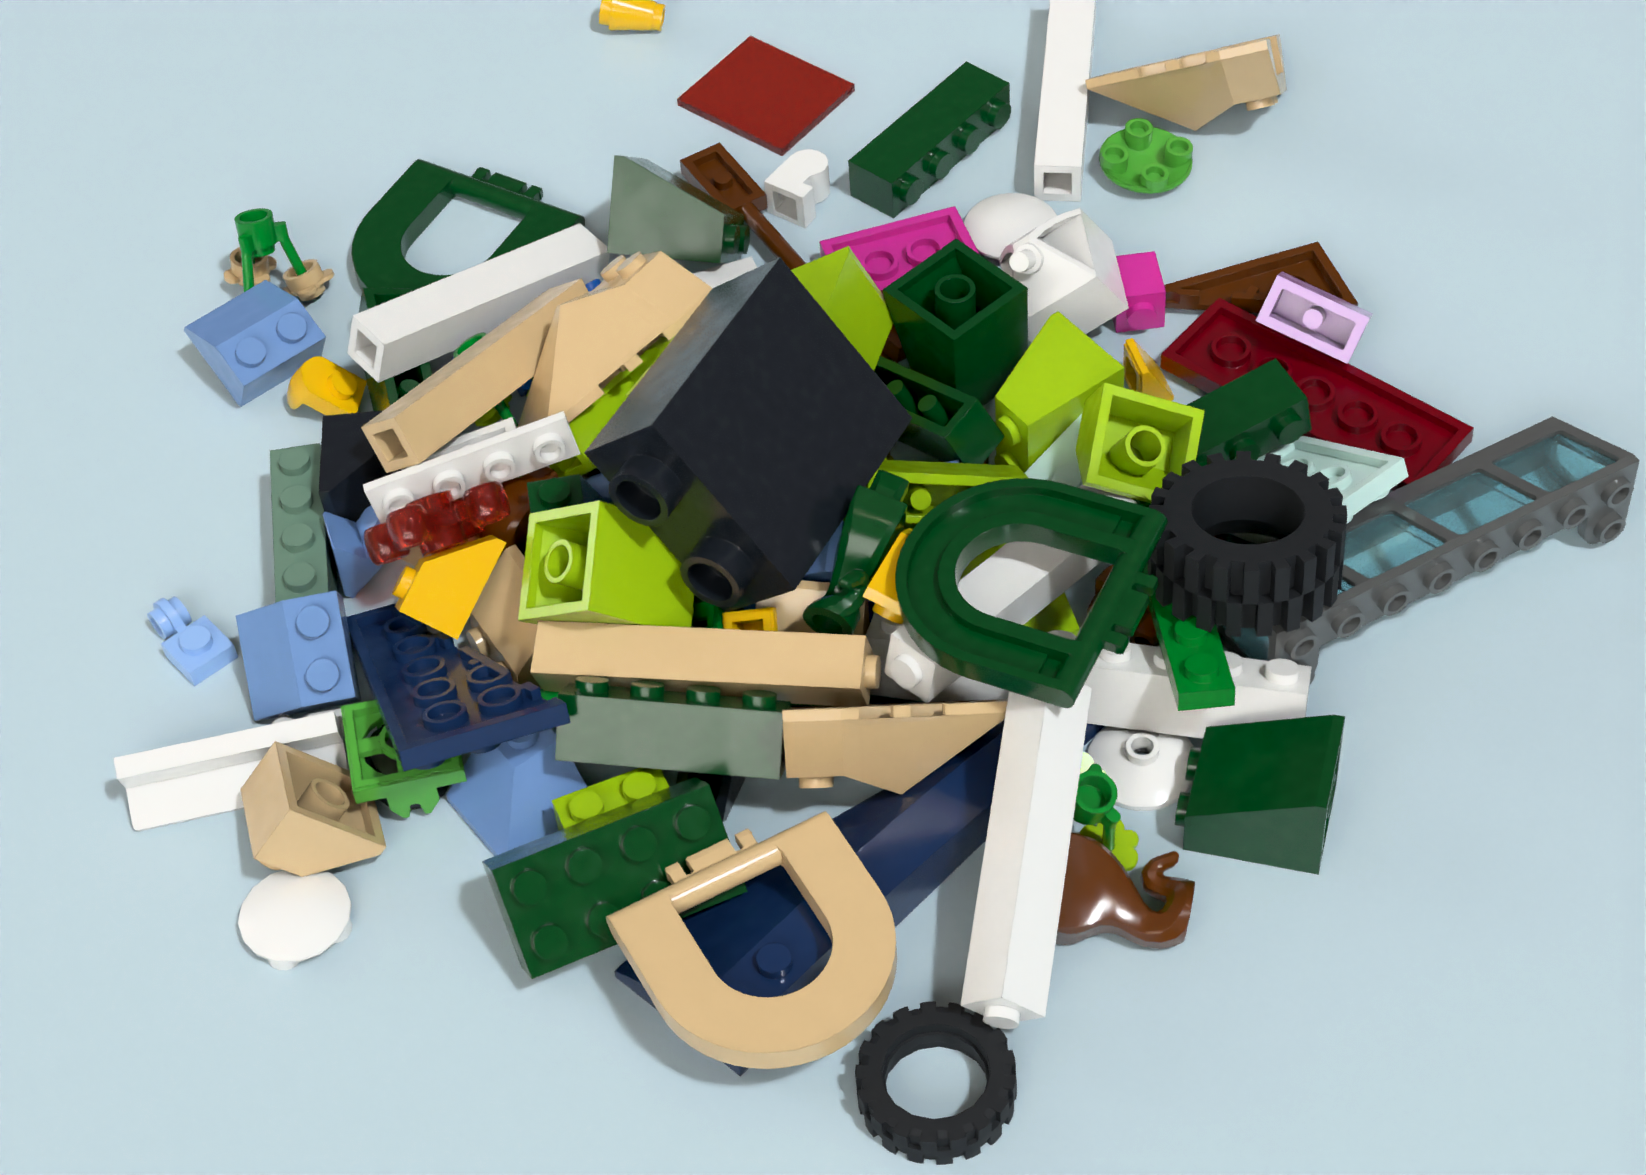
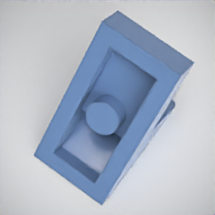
[322,506,414,598]

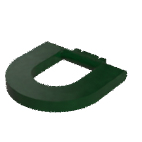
[351,159,585,291]
[895,478,1168,708]

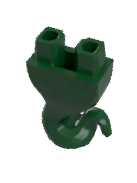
[803,470,909,635]

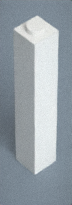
[1034,0,1096,202]
[347,223,610,383]
[884,485,1137,703]
[960,684,1092,1029]

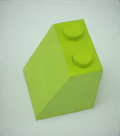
[791,246,893,370]
[994,311,1125,473]
[518,500,694,627]

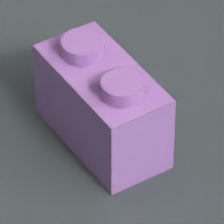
[1256,272,1373,364]

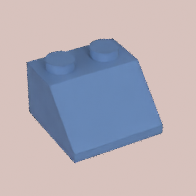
[184,280,326,407]
[236,591,362,721]

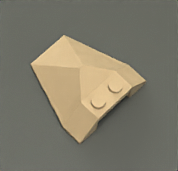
[1085,34,1287,131]
[517,251,712,428]
[782,699,1008,795]

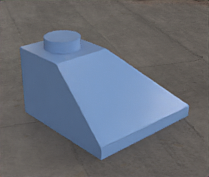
[446,729,588,856]

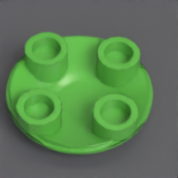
[1099,118,1193,193]

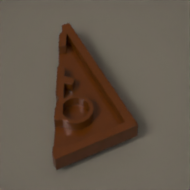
[1164,241,1358,313]

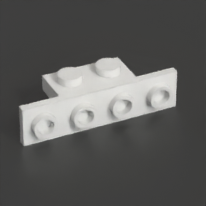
[363,411,580,527]

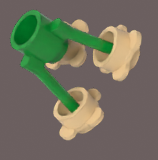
[224,208,334,301]

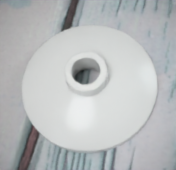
[1087,726,1193,811]

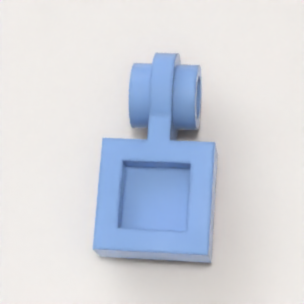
[147,596,238,686]

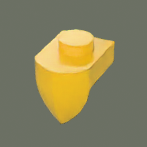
[287,356,367,416]

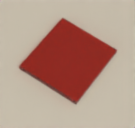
[677,36,855,156]

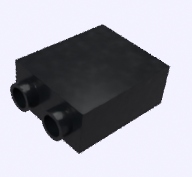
[584,257,912,612]

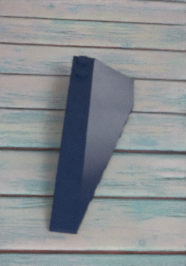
[614,721,1104,1076]

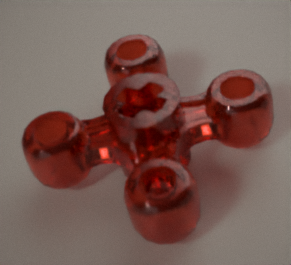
[363,481,511,566]

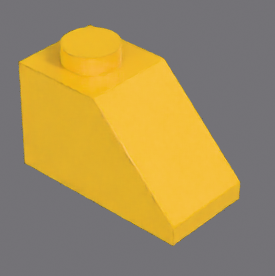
[392,535,506,640]

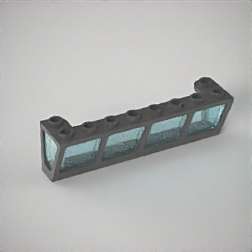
[1216,416,1640,684]

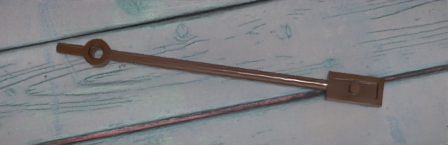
[680,142,989,464]

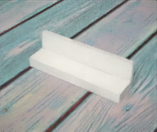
[113,711,349,832]

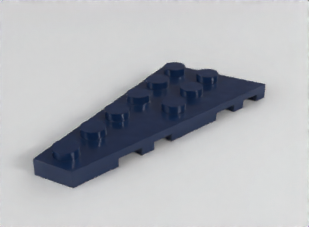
[347,603,571,771]

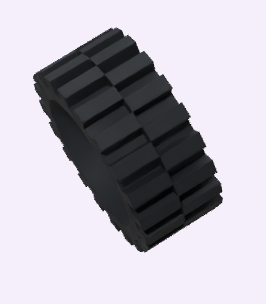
[1148,451,1347,637]

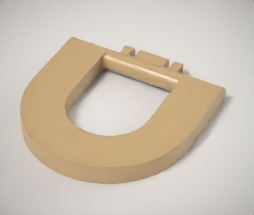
[606,811,897,1069]

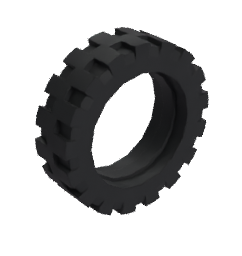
[855,1001,1017,1165]

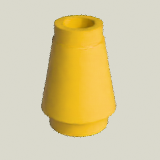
[599,0,666,31]

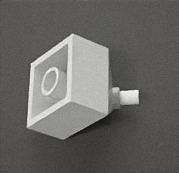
[999,208,1129,343]

